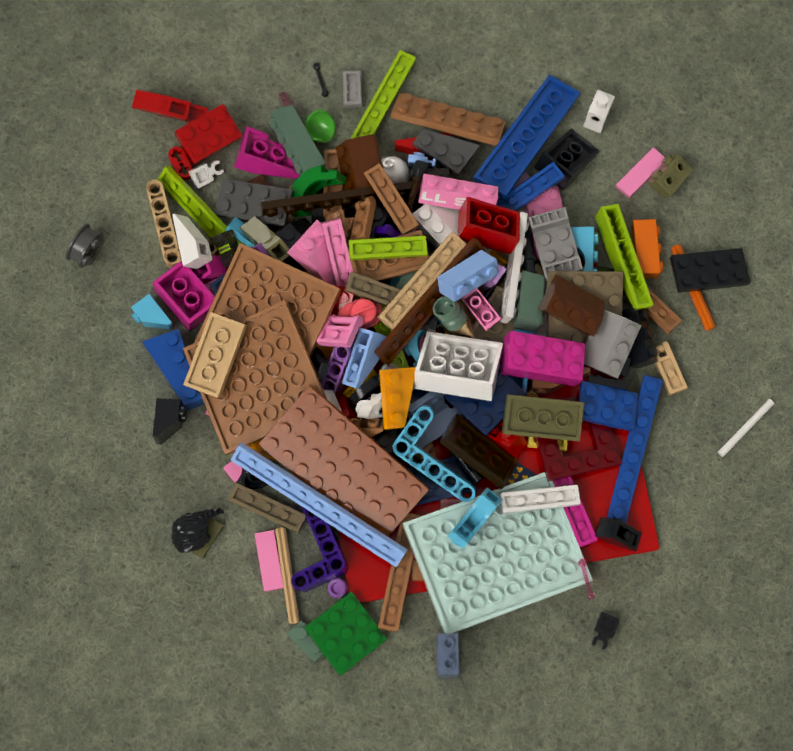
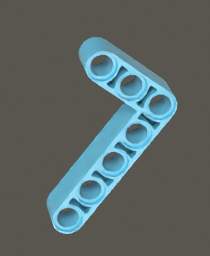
[393,405,476,502]

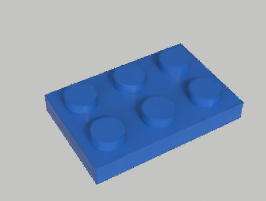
[578,381,638,431]

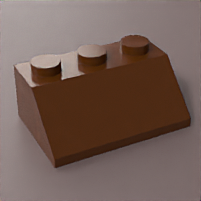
[336,134,383,190]
[538,274,605,337]

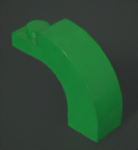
[290,166,346,217]

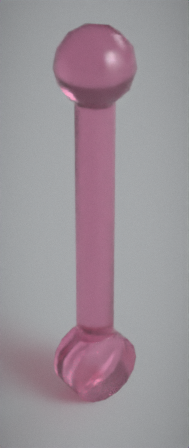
[578,559,595,600]

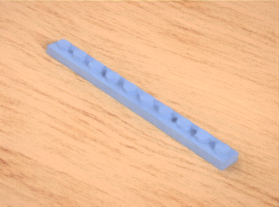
[231,442,407,567]

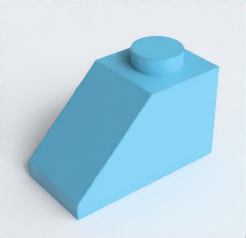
[131,294,174,330]

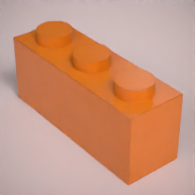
[631,219,663,279]

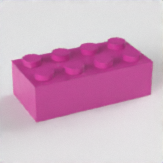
[501,331,585,386]

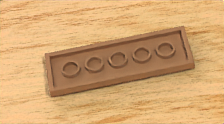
[391,93,506,146]

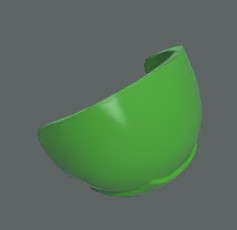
[304,110,336,143]

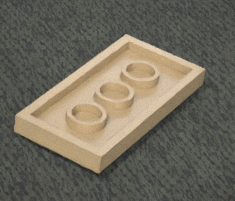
[183,312,247,399]

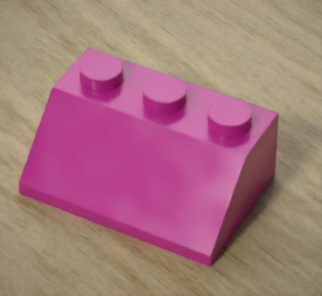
[153,261,215,332]

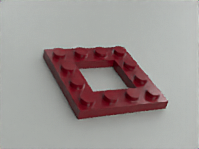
[534,396,622,482]

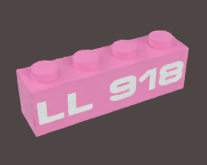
[418,174,498,210]

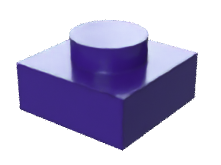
[373,224,401,238]

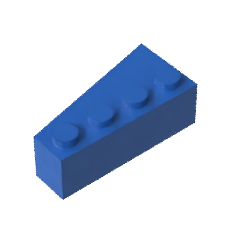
[142,329,205,410]

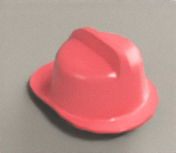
[338,298,382,333]

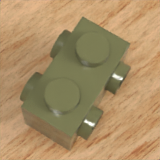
[647,154,693,198]

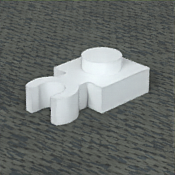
[188,160,224,188]

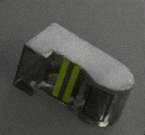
[209,229,239,268]

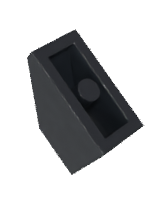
[595,517,641,551]

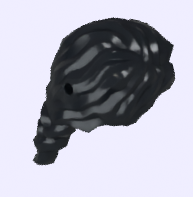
[171,508,224,553]

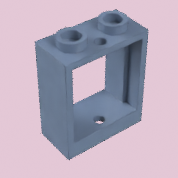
[436,633,459,679]

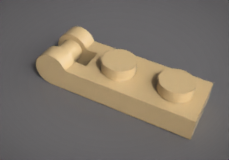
[655,341,688,396]

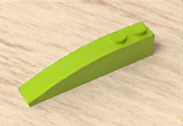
[595,204,654,310]

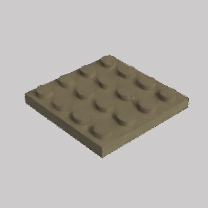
[546,271,623,343]

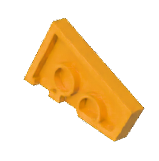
[379,367,416,429]

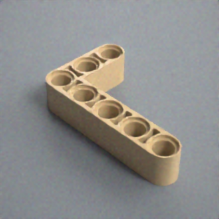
[146,180,219,269]

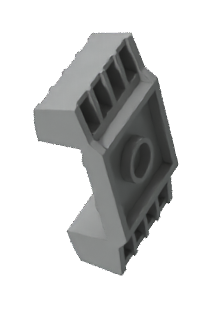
[528,207,583,286]

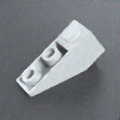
[172,214,212,269]

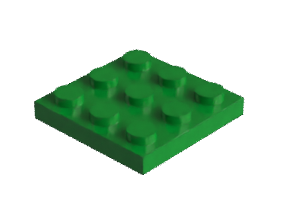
[304,591,387,676]

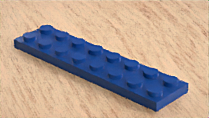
[473,74,581,199]

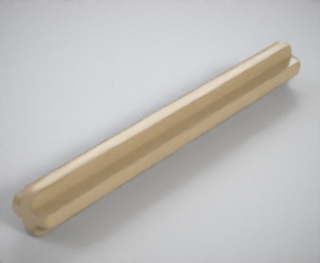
[275,527,300,624]

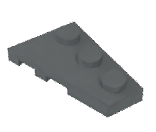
[413,129,480,176]

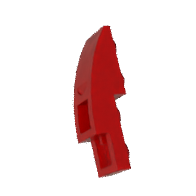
[131,90,209,123]

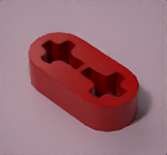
[168,146,192,181]

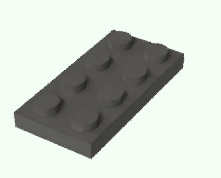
[215,179,294,227]

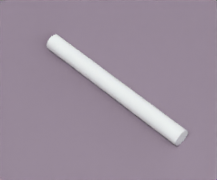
[717,399,774,457]

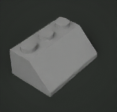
[584,310,642,379]

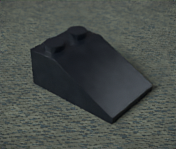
[534,129,599,190]

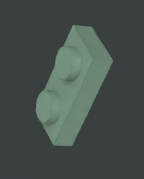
[287,620,323,663]

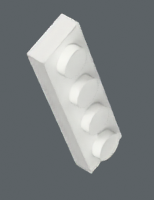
[499,485,581,514]

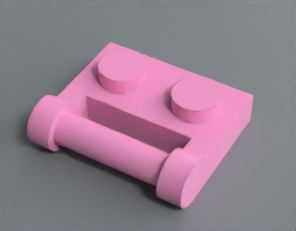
[316,314,364,348]

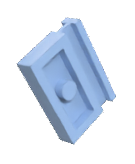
[408,152,436,171]

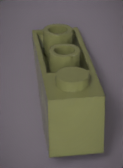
[240,216,291,264]

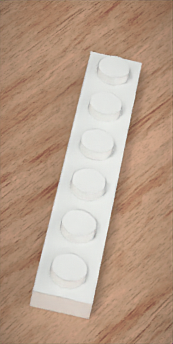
[499,212,529,324]

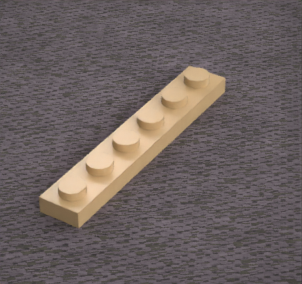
[377,231,466,330]

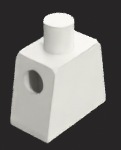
[583,90,615,133]

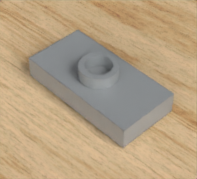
[343,71,362,108]

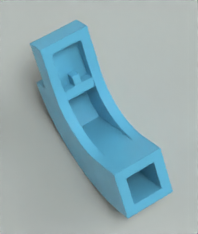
[447,487,503,549]

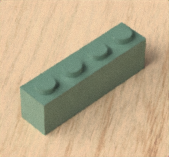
[269,105,326,175]

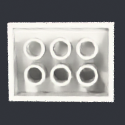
[413,204,493,254]
[414,331,503,401]

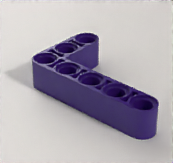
[291,506,348,593]

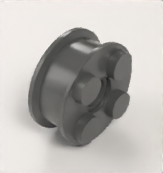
[65,224,105,268]

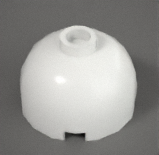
[381,156,411,184]

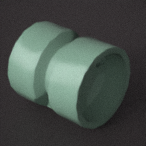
[433,296,467,331]

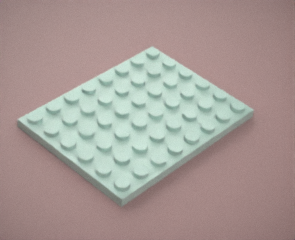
[402,472,593,634]

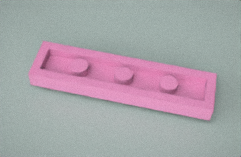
[321,218,353,287]

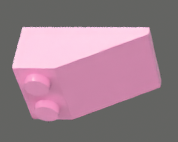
[287,220,336,285]

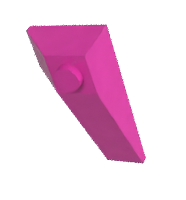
[234,126,300,179]

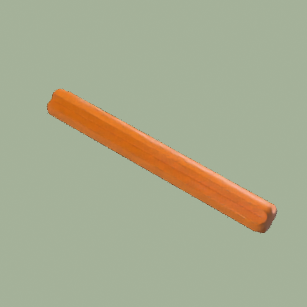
[671,244,715,331]

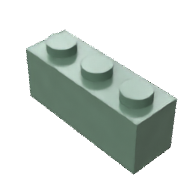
[513,270,546,332]

